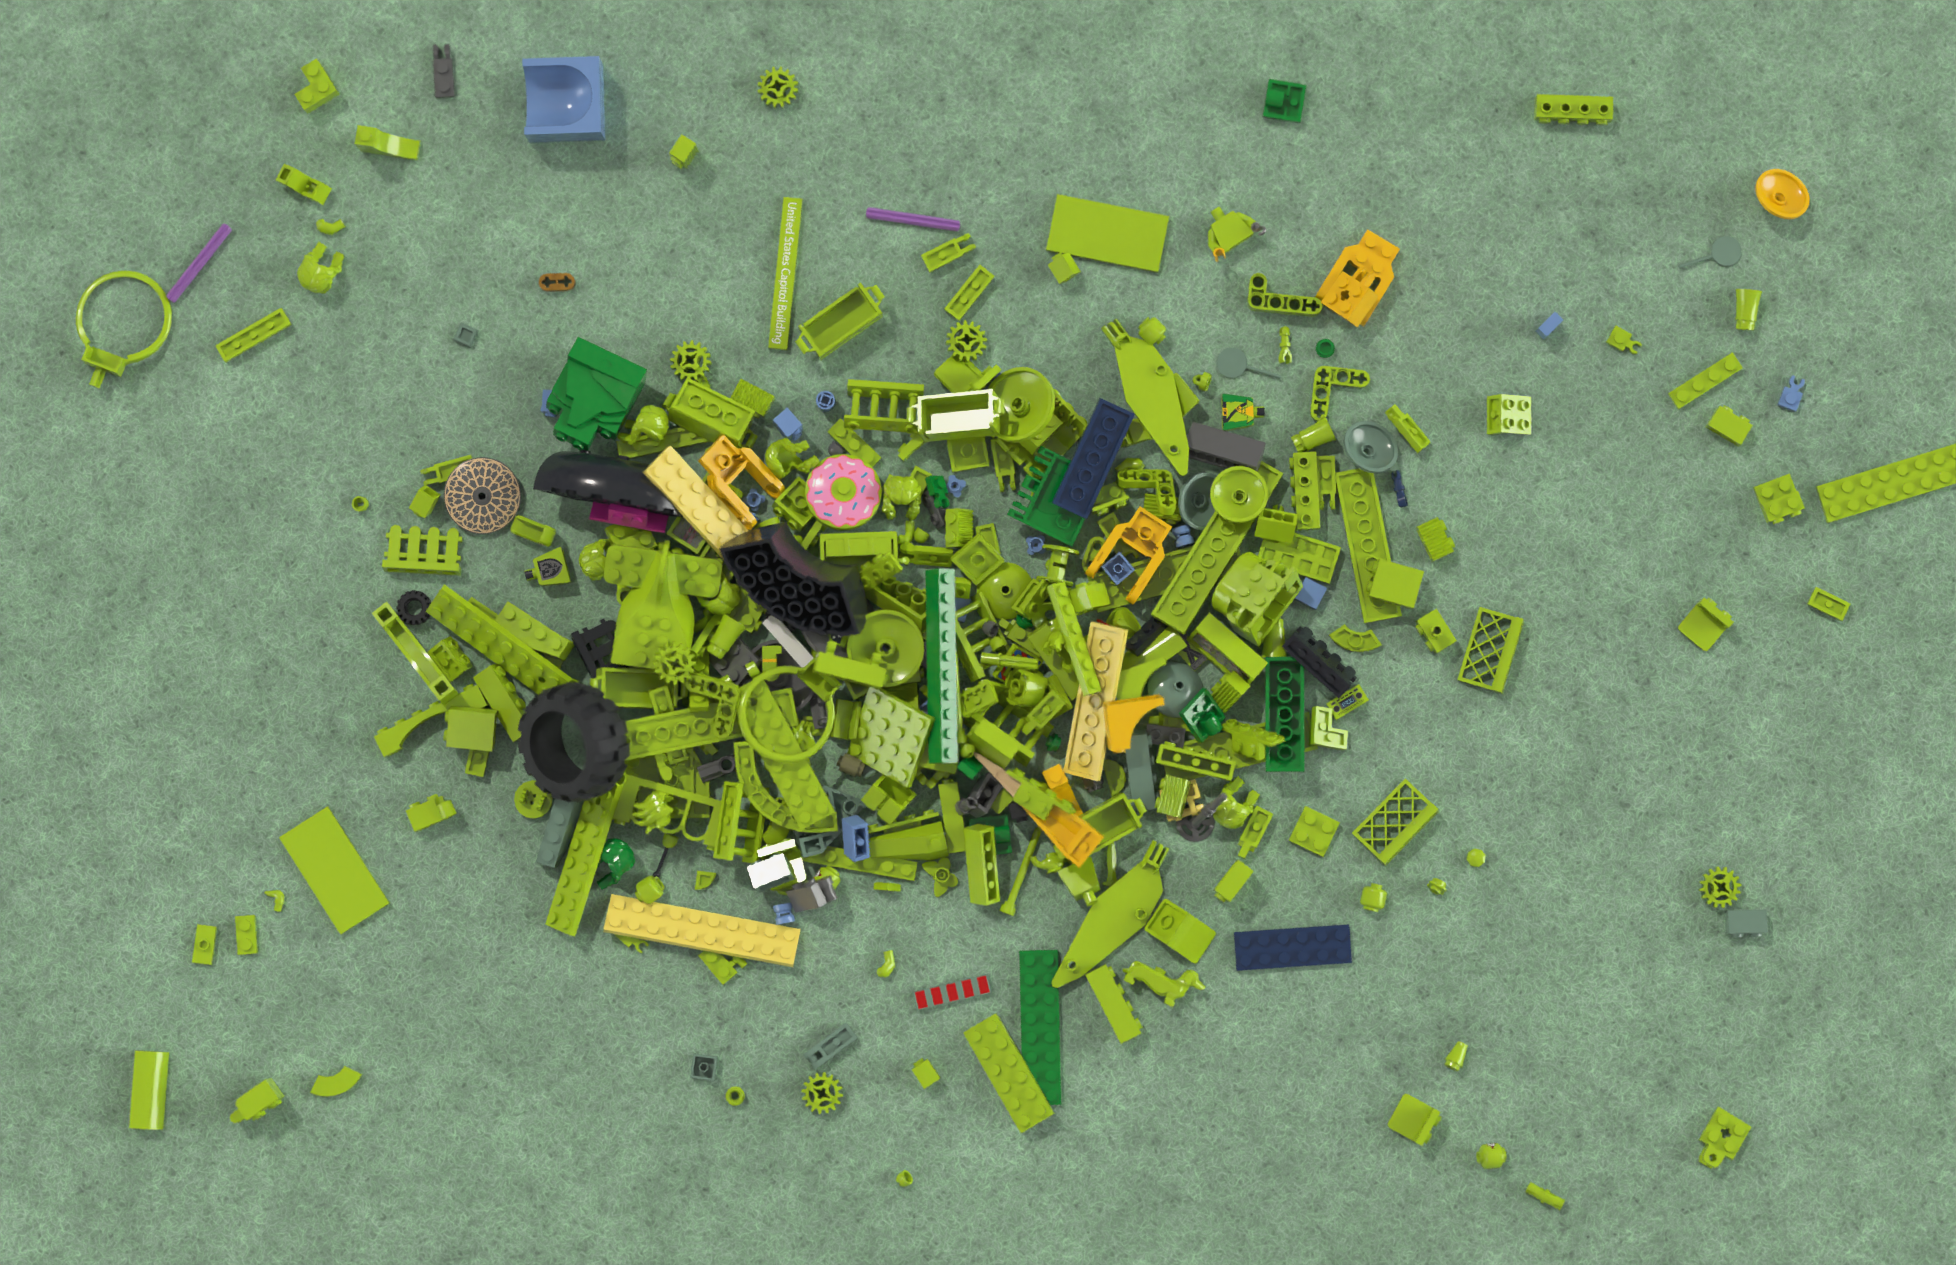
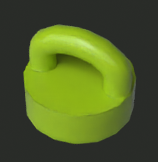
[1192,372,1212,392]

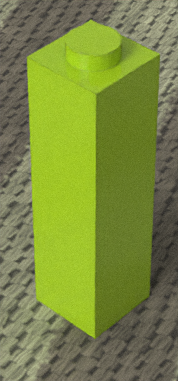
[938,779,966,854]

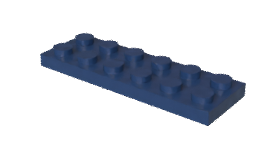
[1052,398,1135,519]
[1234,924,1352,971]

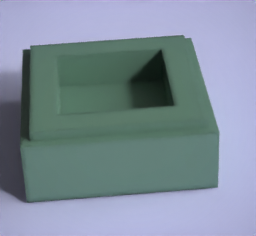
[453,323,479,348]

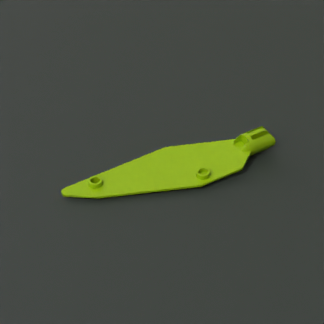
[1101,318,1189,476]
[1051,840,1169,988]

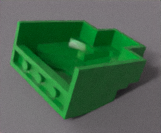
[546,337,647,452]

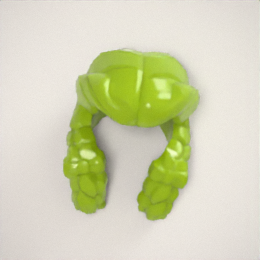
[297,242,344,294]
[617,405,669,445]
[765,437,820,479]
[882,476,922,521]
[579,539,611,581]
[694,572,741,615]
[1213,776,1260,829]

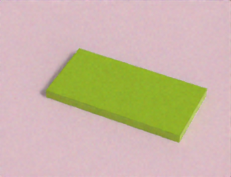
[1046,194,1169,273]
[279,806,390,935]

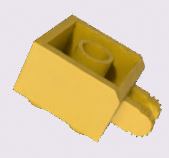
[1321,266,1378,327]

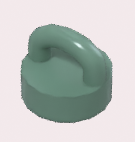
[863,765,882,783]

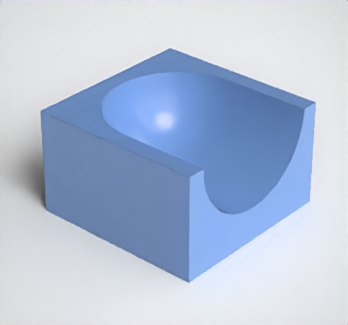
[522,56,605,143]

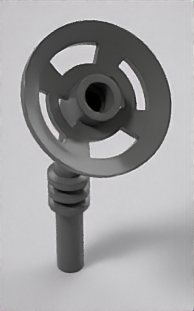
[1176,793,1227,842]

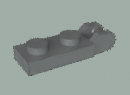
[433,44,455,98]

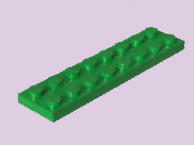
[1019,950,1061,1105]

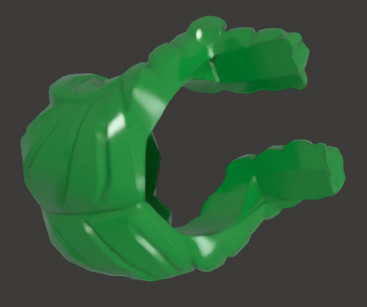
[597,838,635,890]

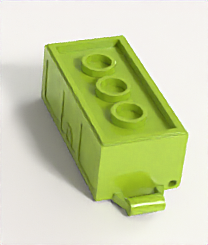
[795,282,885,360]
[662,378,758,449]
[907,389,1004,442]
[820,531,910,566]
[590,667,689,709]
[1053,793,1147,864]

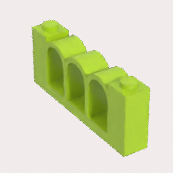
[613,774,721,851]

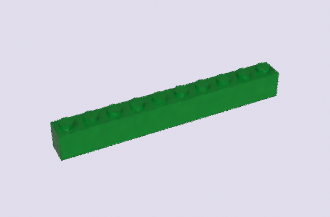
[925,568,958,764]

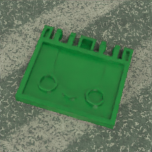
[1007,446,1085,546]

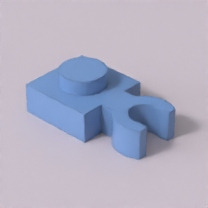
[1777,375,1805,412]

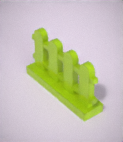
[382,525,463,576]

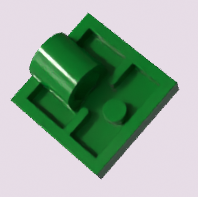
[1263,79,1306,123]
[1179,688,1226,743]
[969,815,1012,855]

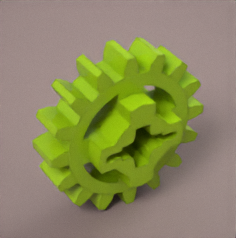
[757,66,799,109]
[945,320,987,363]
[670,340,712,382]
[653,642,696,685]
[1699,866,1742,908]
[801,1072,843,1114]

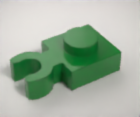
[925,475,950,509]

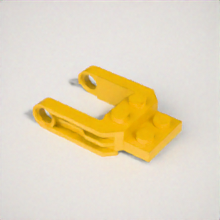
[1315,229,1400,327]
[698,434,785,530]
[1085,506,1172,605]

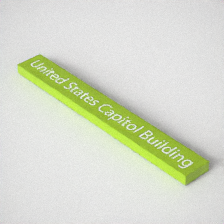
[768,197,803,350]

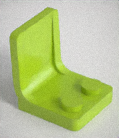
[934,355,1002,393]
[1145,899,1216,964]

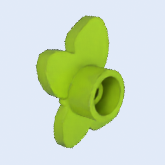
[922,857,958,897]

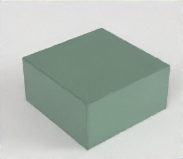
[690,1053,718,1081]

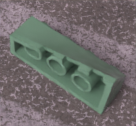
[1125,729,1158,812]
[536,798,584,868]

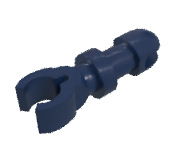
[1391,470,1408,508]

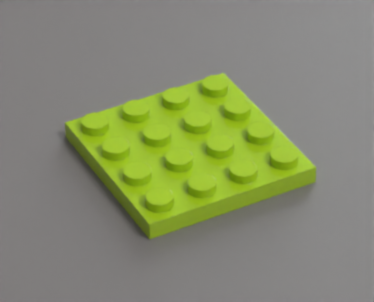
[847,687,935,788]

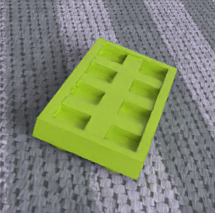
[1258,533,1341,584]

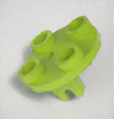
[514,780,553,819]

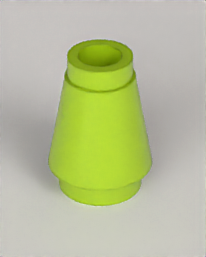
[1444,1041,1468,1071]

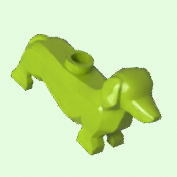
[1122,961,1206,1007]

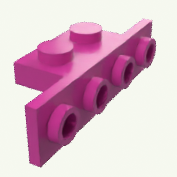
[589,502,668,533]

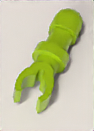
[1278,326,1292,364]

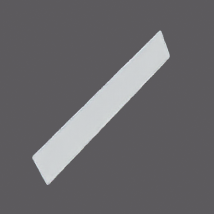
[763,615,813,667]

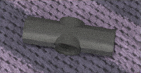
[697,754,757,783]

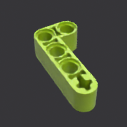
[1247,273,1323,317]

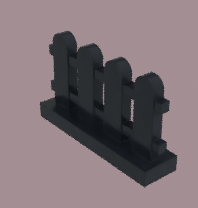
[570,619,629,679]
[1282,626,1357,699]

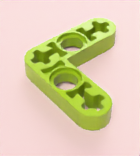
[1310,366,1370,421]
[1116,469,1176,515]
[685,673,741,739]

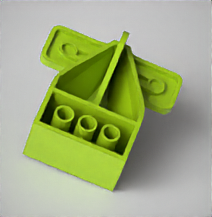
[604,540,722,673]

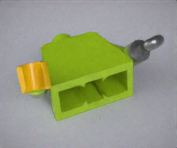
[1208,206,1266,262]

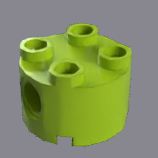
[1004,668,1048,708]

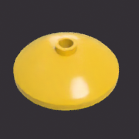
[1755,169,1810,219]

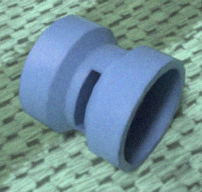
[816,391,836,412]
[1172,525,1195,548]
[773,902,795,925]

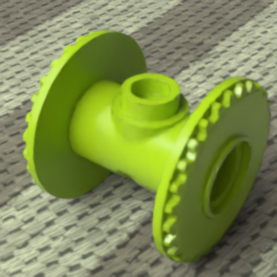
[1036,544,1079,587]

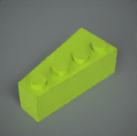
[495,601,575,661]

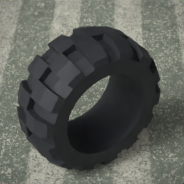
[517,682,630,802]

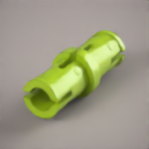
[1525,1181,1565,1211]

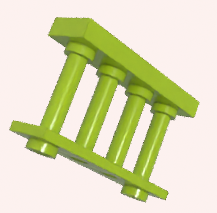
[844,379,924,434]
[955,592,1010,683]
[963,691,1054,767]
[713,781,769,863]

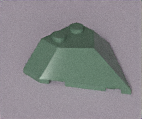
[793,784,866,858]

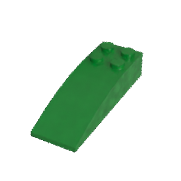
[1265,657,1305,772]

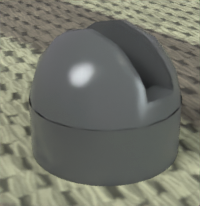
[828,441,845,456]
[982,621,999,638]

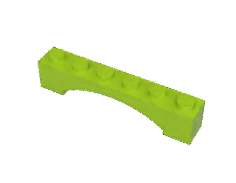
[372,602,459,706]
[374,683,489,758]

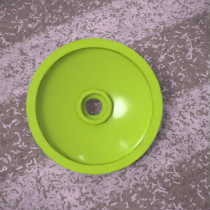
[1210,466,1268,523]
[977,562,1032,620]

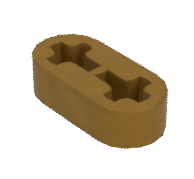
[539,273,576,292]

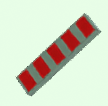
[913,974,992,1010]

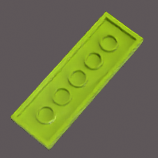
[963,1013,1055,1133]

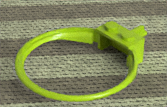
[76,271,172,389]
[738,658,842,763]

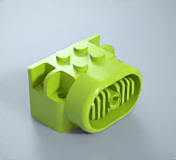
[1212,552,1303,647]

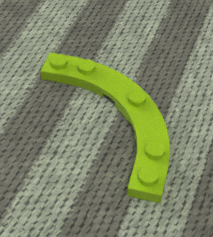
[734,741,838,833]

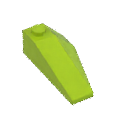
[868,821,949,860]

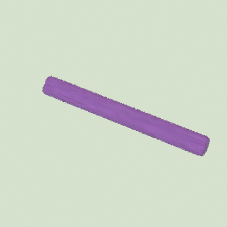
[866,207,960,231]
[166,223,232,302]

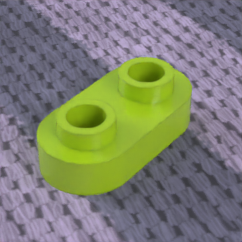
[1082,537,1105,572]

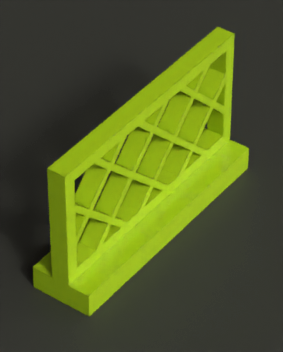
[1457,607,1524,694]
[1352,778,1439,866]

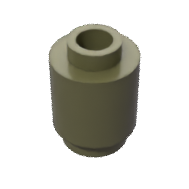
[836,753,866,777]

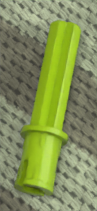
[981,652,1039,670]

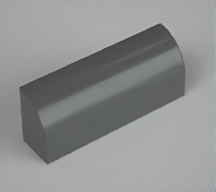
[1187,422,1266,472]

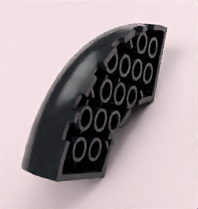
[533,450,683,517]
[719,522,867,636]

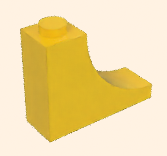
[1103,694,1164,753]
[1042,764,1083,816]

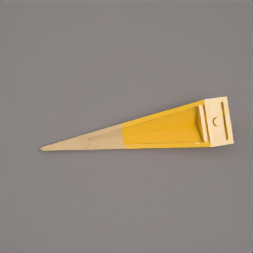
[974,752,1104,868]

